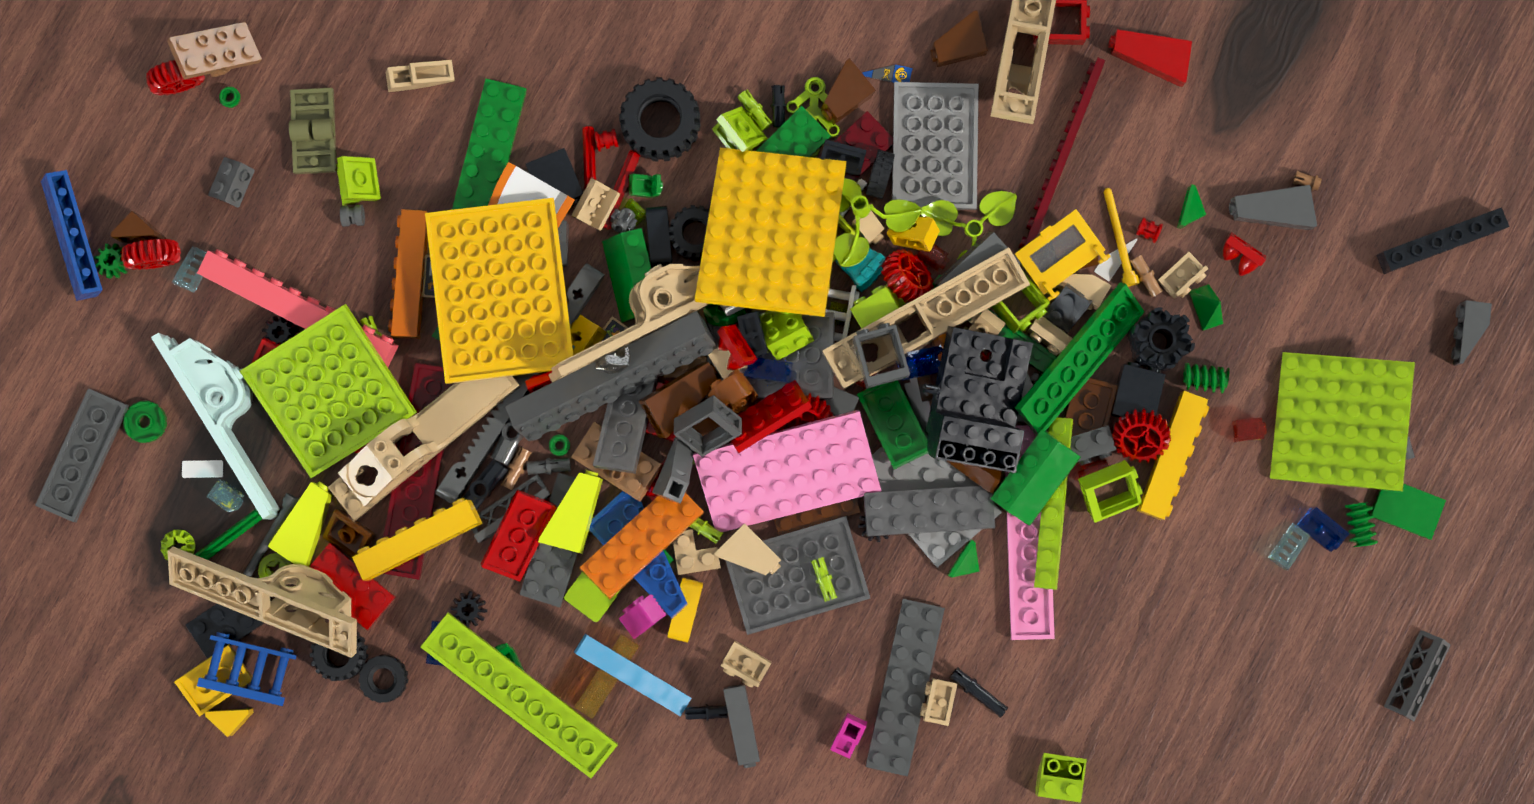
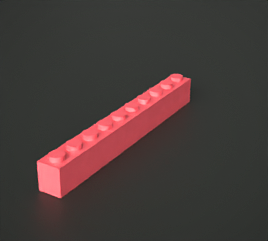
[197,249,398,367]

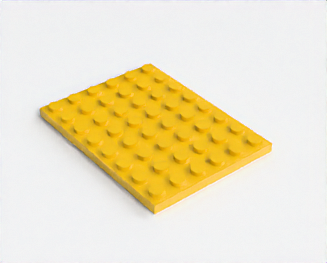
[695,148,846,317]
[425,198,574,384]

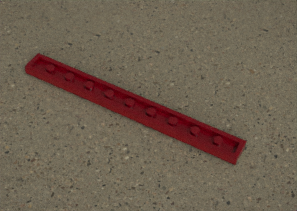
[1018,57,1106,249]

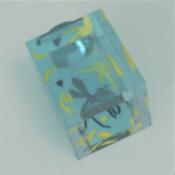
[206,479,245,512]

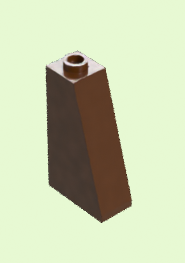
[639,362,718,438]

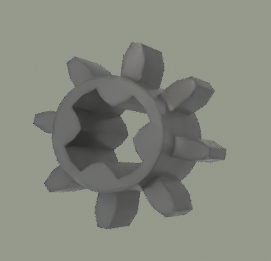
[610,208,637,233]

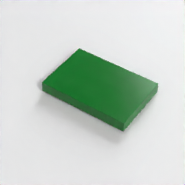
[1371,484,1446,540]

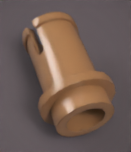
[1293,171,1322,191]

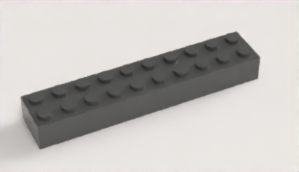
[505,311,718,441]

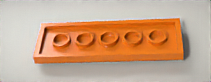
[580,493,704,600]

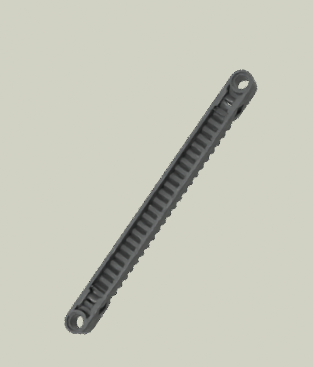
[436,263,605,504]

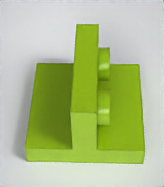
[712,106,768,152]
[336,156,381,206]

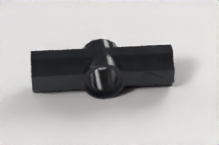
[463,459,508,511]

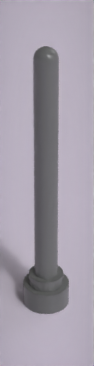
[243,493,299,577]

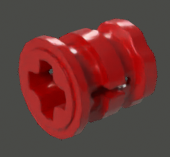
[594,129,619,152]
[1136,217,1163,243]

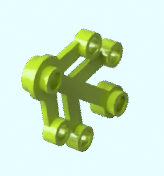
[786,77,840,158]

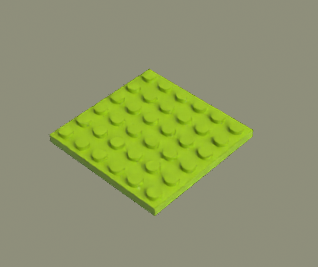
[240,304,417,478]
[1270,352,1415,492]

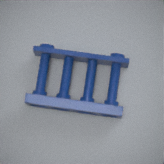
[197,632,297,706]

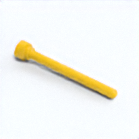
[1103,188,1140,287]

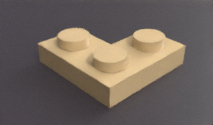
[673,529,720,575]

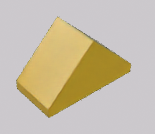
[205,709,254,737]

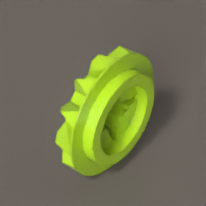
[160,530,195,560]
[258,553,291,578]

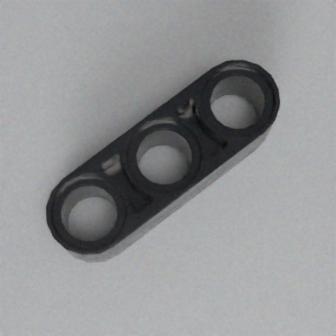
[646,206,673,268]

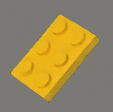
[174,644,252,717]

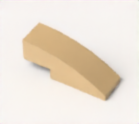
[385,60,455,92]

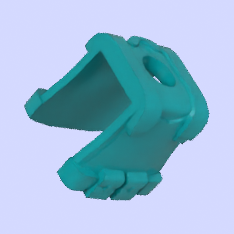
[835,248,886,292]

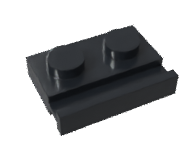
[1043,283,1092,334]

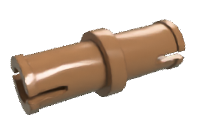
[1130,255,1163,298]
[500,447,532,491]

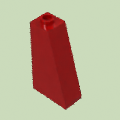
[1109,29,1192,87]

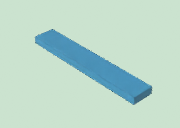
[574,634,692,717]

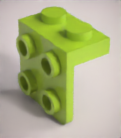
[759,310,815,361]
[564,572,622,622]

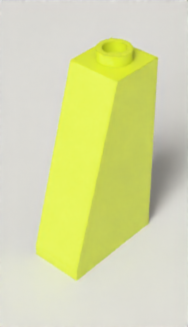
[538,470,603,554]
[268,481,333,567]

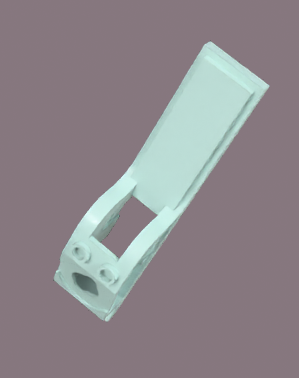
[151,333,280,520]

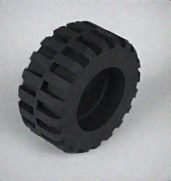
[619,77,701,162]

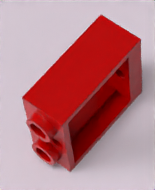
[1033,0,1090,45]

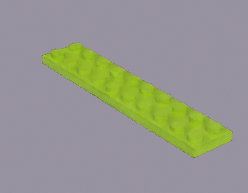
[421,612,618,778]

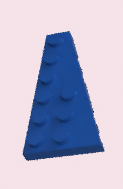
[589,491,688,619]

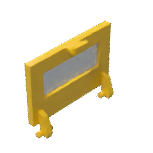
[1014,209,1111,301]

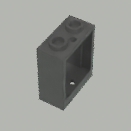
[852,323,910,389]
[673,395,742,457]

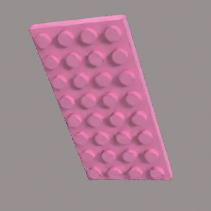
[693,410,881,532]

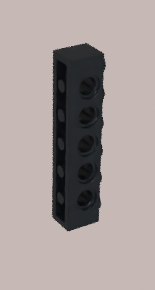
[1376,207,1510,275]

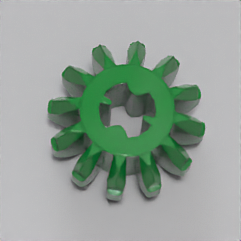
[94,243,127,279]

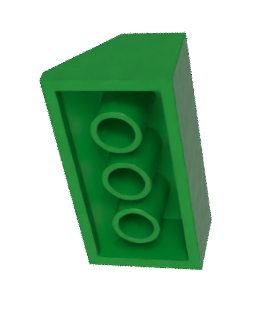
[602,228,652,323]
[991,429,1081,526]

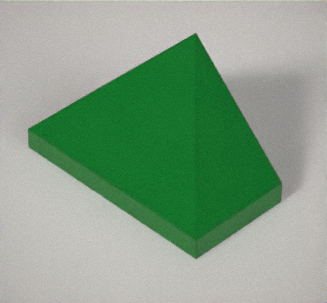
[1177,184,1206,229]
[1189,284,1223,331]
[947,539,980,578]

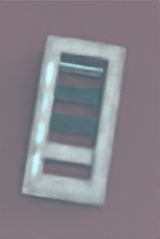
[172,246,207,293]
[1268,523,1310,570]

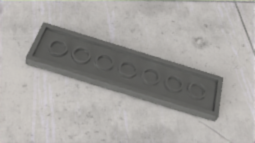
[866,599,945,777]

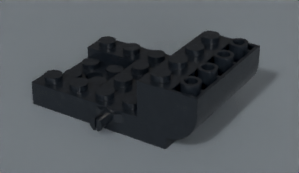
[923,326,1033,473]

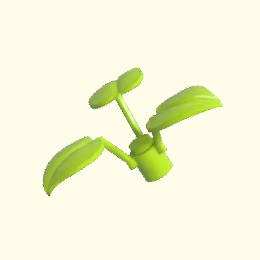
[834,178,922,267]
[921,191,1017,260]

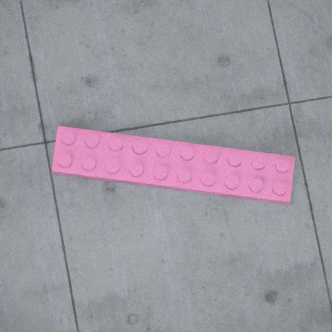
[1005,425,1055,640]

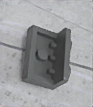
[208,157,255,208]
[1070,425,1116,466]

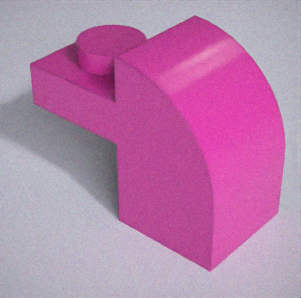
[830,713,867,759]

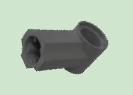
[491,423,524,465]

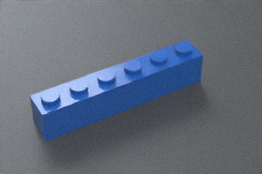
[41,170,102,301]

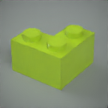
[850,285,906,329]

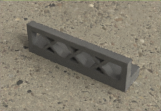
[472,474,551,543]
[1384,630,1451,722]

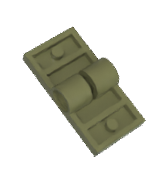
[289,88,337,174]

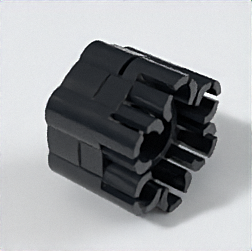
[1127,307,1195,372]

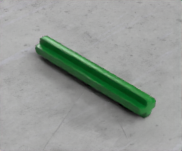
[195,509,262,560]

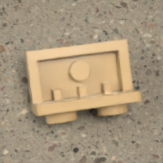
[572,178,620,230]
[1157,252,1209,299]
[1027,317,1073,356]
[721,641,772,687]
[920,678,957,726]

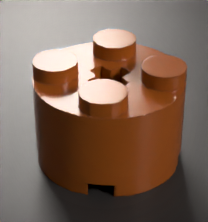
[708,369,758,415]

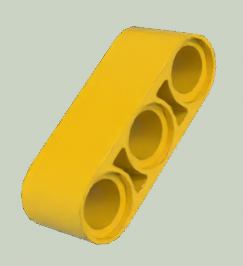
[667,578,703,643]

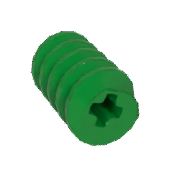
[1183,363,1230,394]
[1345,502,1378,547]

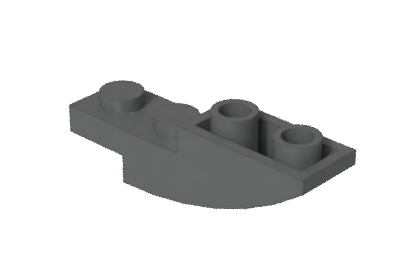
[904,357,933,435]

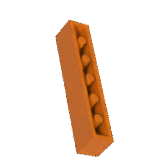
[388,209,428,339]

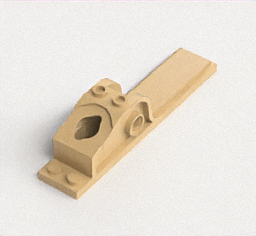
[991,0,1056,124]
[822,247,1030,389]
[549,264,709,383]
[328,376,521,520]
[168,547,357,658]

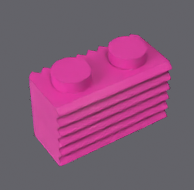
[619,595,666,639]

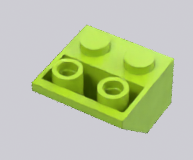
[1035,753,1087,803]

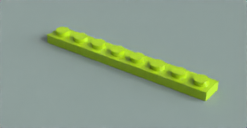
[1034,417,1073,590]

